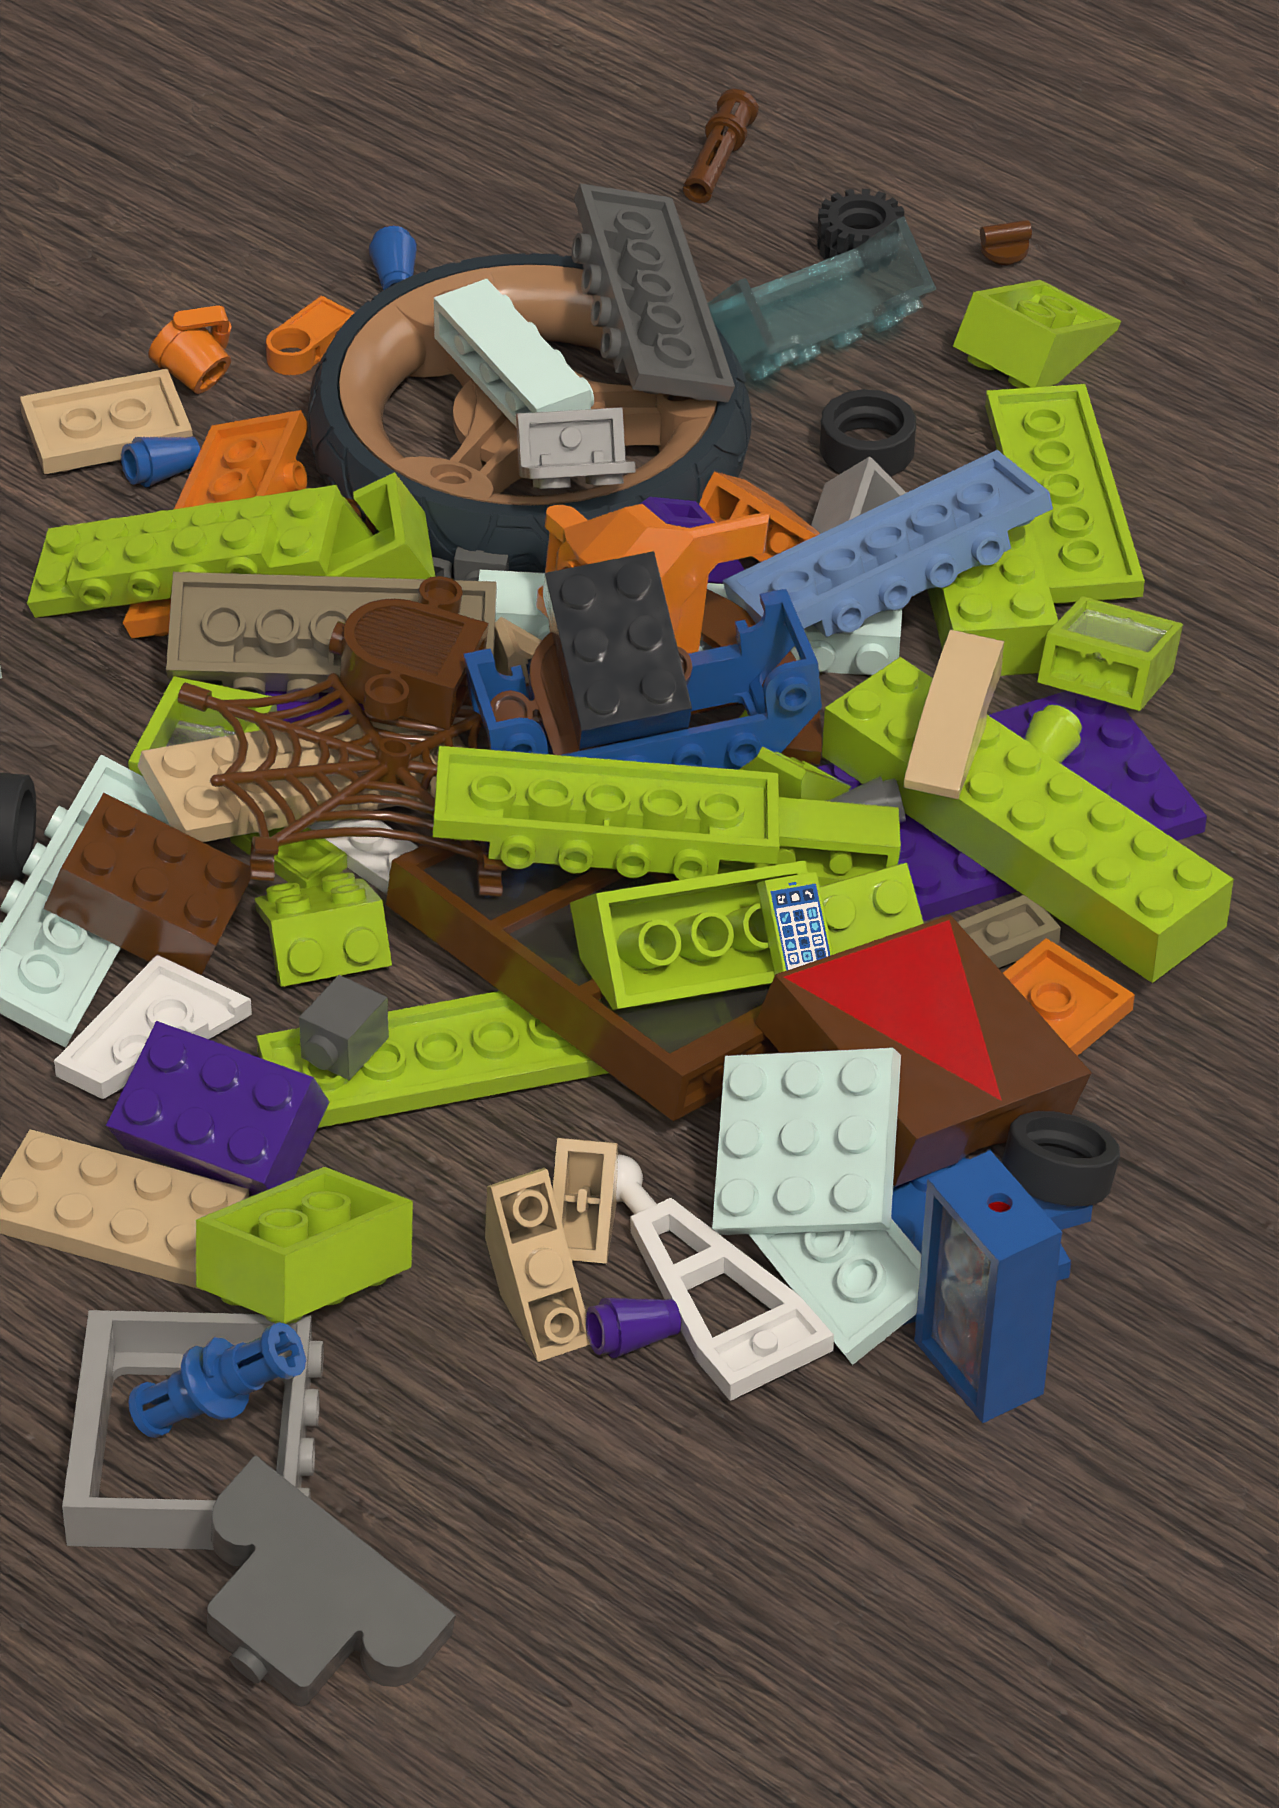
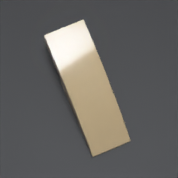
[904,630,1004,799]

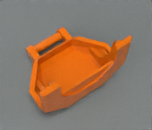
[536,504,770,715]

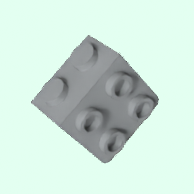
[516,407,636,489]

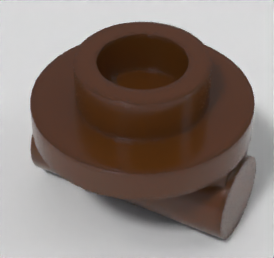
[980,220,1032,265]

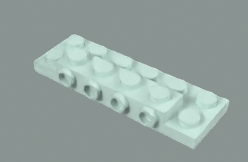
[0,755,170,1048]

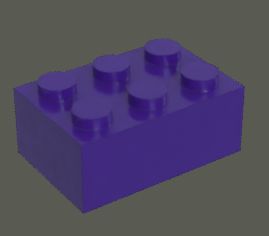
[106,1021,330,1196]

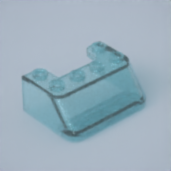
[707,217,936,382]

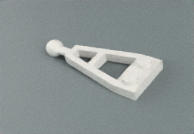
[616,1155,834,1401]

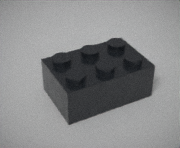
[543,551,692,751]

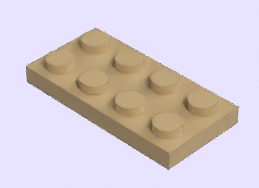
[0,1129,249,1290]

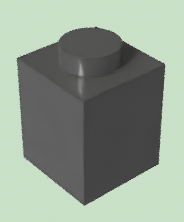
[299,975,389,1080]

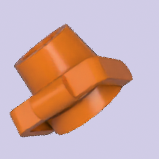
[148,305,231,394]

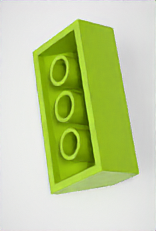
[570,860,808,1010]

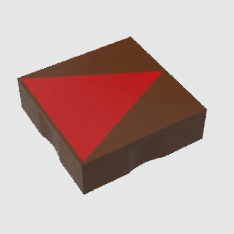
[755,915,1092,1187]

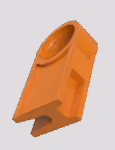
[266,295,355,375]

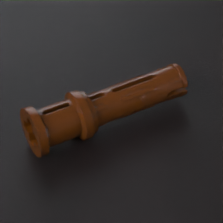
[683,89,759,203]

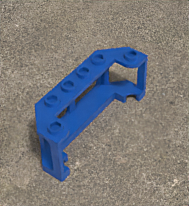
[464,589,822,770]

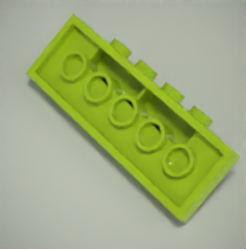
[27,485,344,618]
[433,746,780,880]

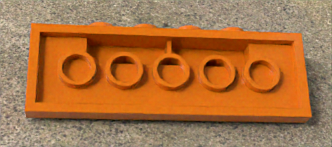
[123,410,308,639]

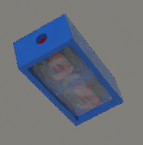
[914,1150,1062,1423]

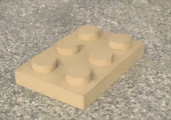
[20,369,193,474]

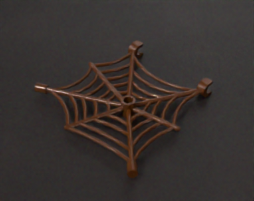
[178,673,529,896]

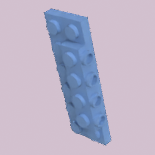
[723,450,1053,637]

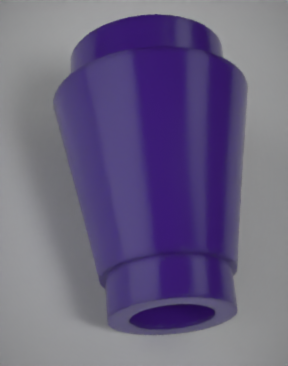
[586,1298,681,1358]

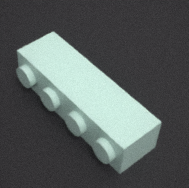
[434,279,594,428]

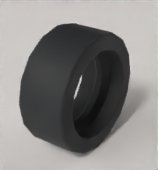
[820,389,917,477]
[0,773,37,881]
[1002,1111,1120,1206]

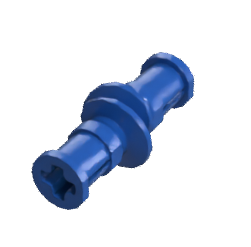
[128,1322,306,1438]

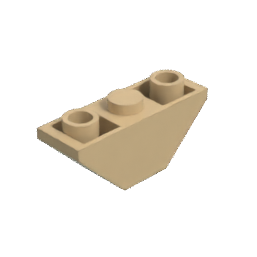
[485,1168,590,1362]

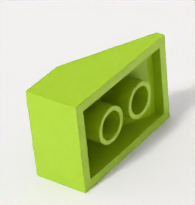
[953,280,1121,388]

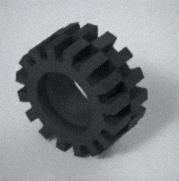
[817,189,905,272]

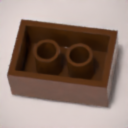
[43,793,251,976]

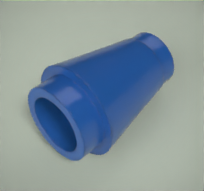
[369,226,417,290]
[121,436,201,487]

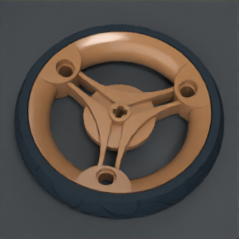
[307,253,752,577]

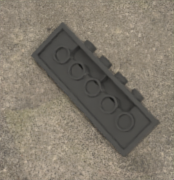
[572,183,735,402]

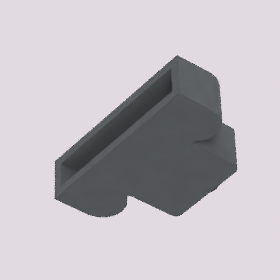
[207,1455,456,1707]

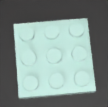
[712,1048,901,1235]

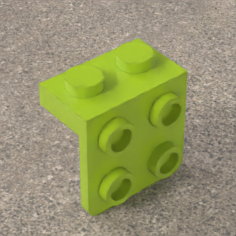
[254,873,392,987]

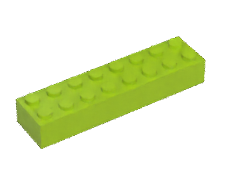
[822,657,1234,983]

